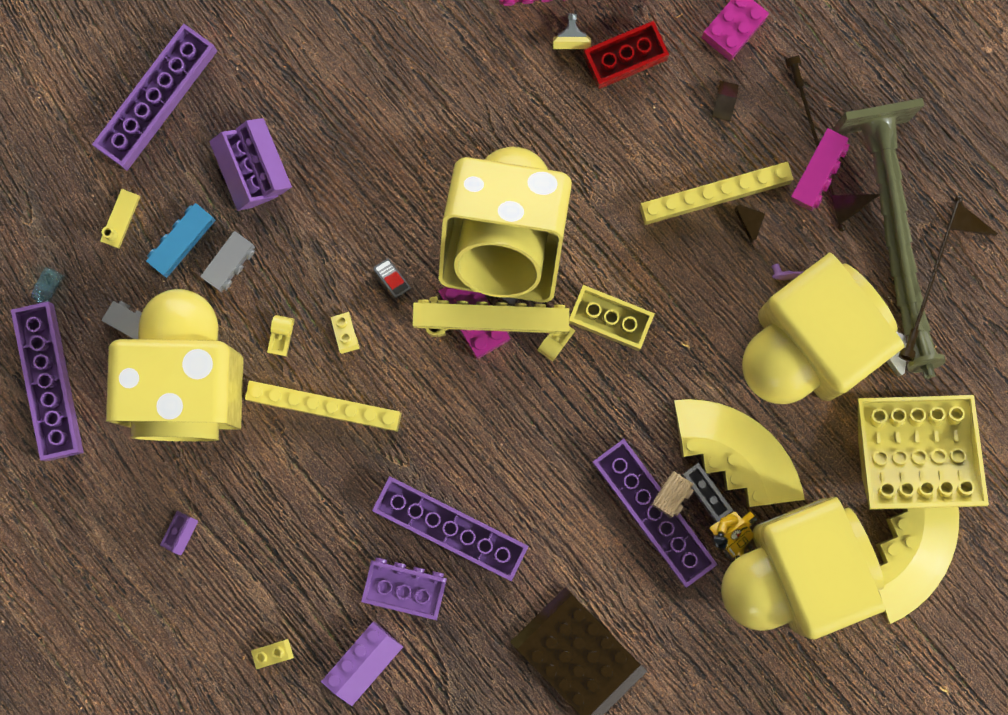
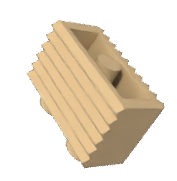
[651,471,694,518]

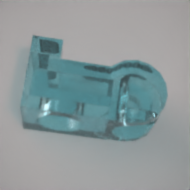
[31,267,65,303]

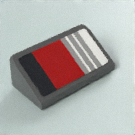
[373,258,411,300]

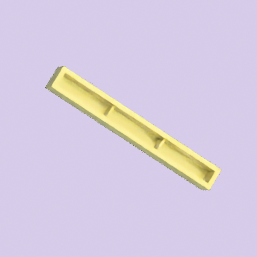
[640,162,794,225]
[413,300,570,334]
[245,381,402,432]

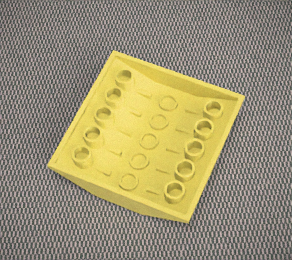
[858,395,989,510]

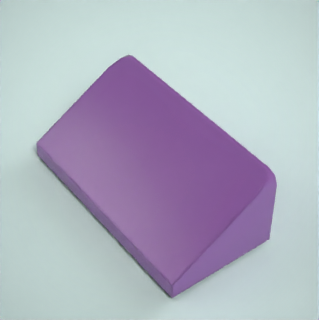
[160,511,198,555]

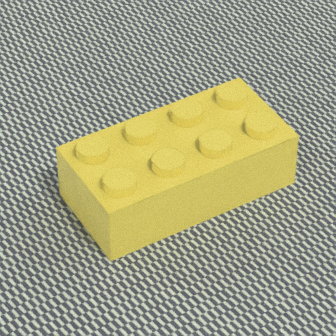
[569,285,655,351]

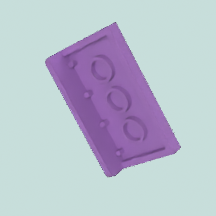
[361,557,447,620]

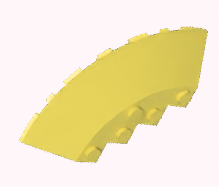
[674,399,805,507]
[876,507,959,624]

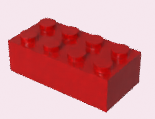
[583,20,669,90]

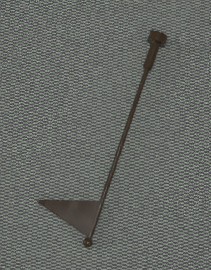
[785,56,880,232]
[898,195,998,361]

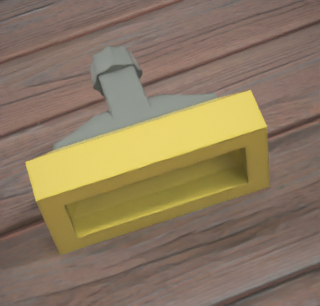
[553,13,591,49]

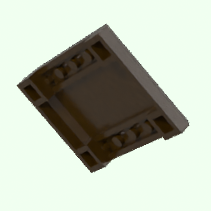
[510,587,647,715]

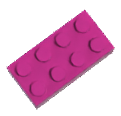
[791,128,850,211]
[438,287,510,359]

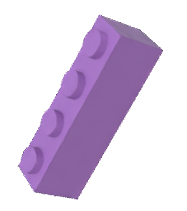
[236,118,292,198]

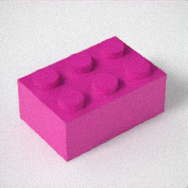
[701,0,769,61]

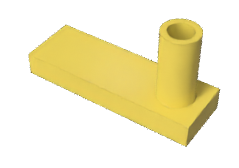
[100,189,140,249]

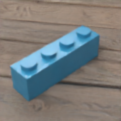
[146,203,216,278]

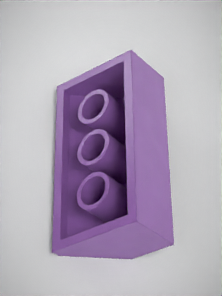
[209,130,278,211]
[321,621,403,706]

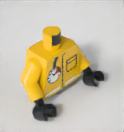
[709,511,757,563]

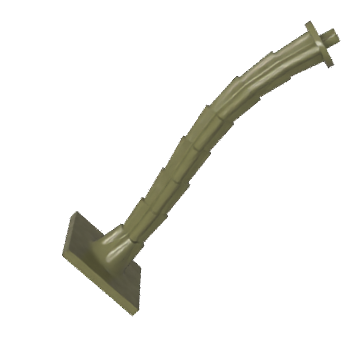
[832,98,946,379]

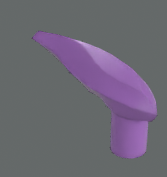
[772,264,803,280]

